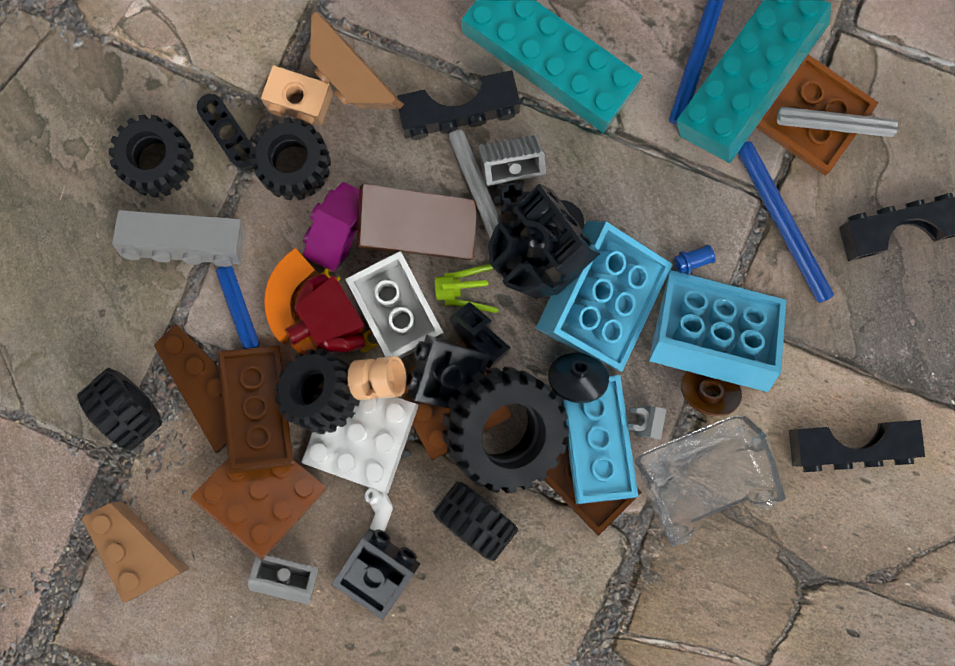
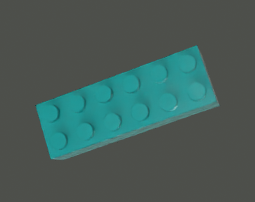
[461,0,643,134]
[677,0,831,164]

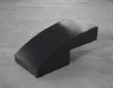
[449,302,511,368]

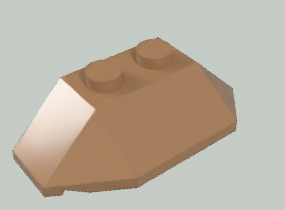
[310,11,404,109]

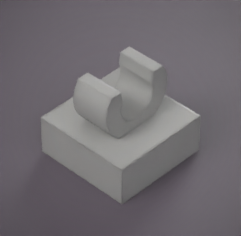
[627,406,666,440]

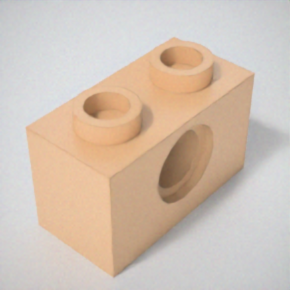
[261,65,333,126]

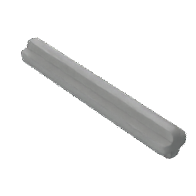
[777,107,898,137]
[449,129,501,238]

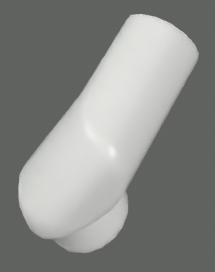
[365,488,393,532]

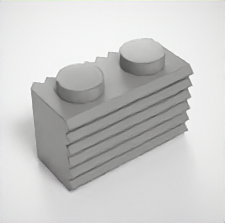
[478,134,546,186]
[248,555,318,605]

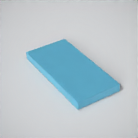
[561,375,639,504]

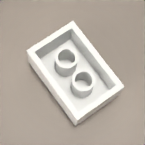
[346,251,444,359]

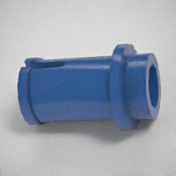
[674,244,716,274]

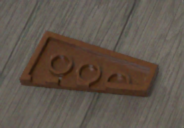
[154,324,227,453]

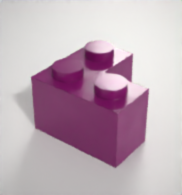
[303,182,359,272]

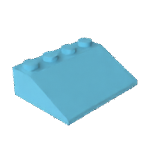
[535,221,673,371]
[649,270,787,392]

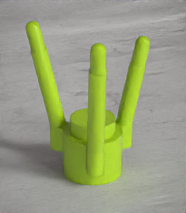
[435,263,499,313]

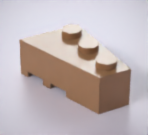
[82,501,190,603]

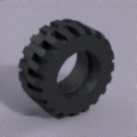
[442,366,569,493]

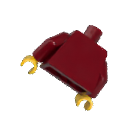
[284,268,378,352]

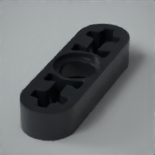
[197,94,253,171]

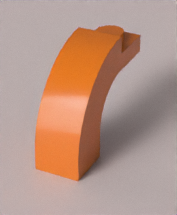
[264,248,318,355]

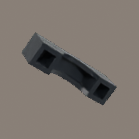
[397,70,521,140]
[839,193,955,262]
[789,420,925,472]

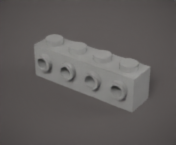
[112,210,246,267]

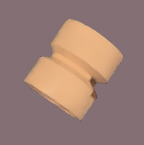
[348,356,407,400]

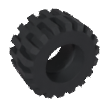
[109,114,194,197]
[250,117,331,200]
[275,349,361,434]
[77,368,162,451]
[433,481,518,561]

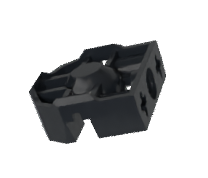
[488,184,600,299]

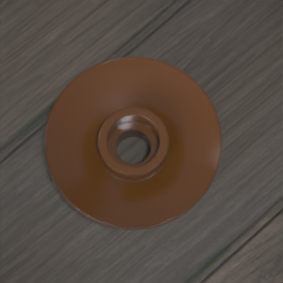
[681,371,742,416]

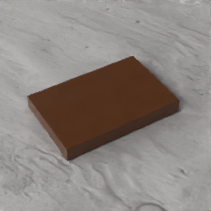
[544,437,642,536]

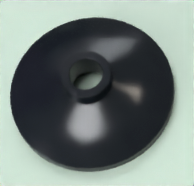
[548,353,609,403]

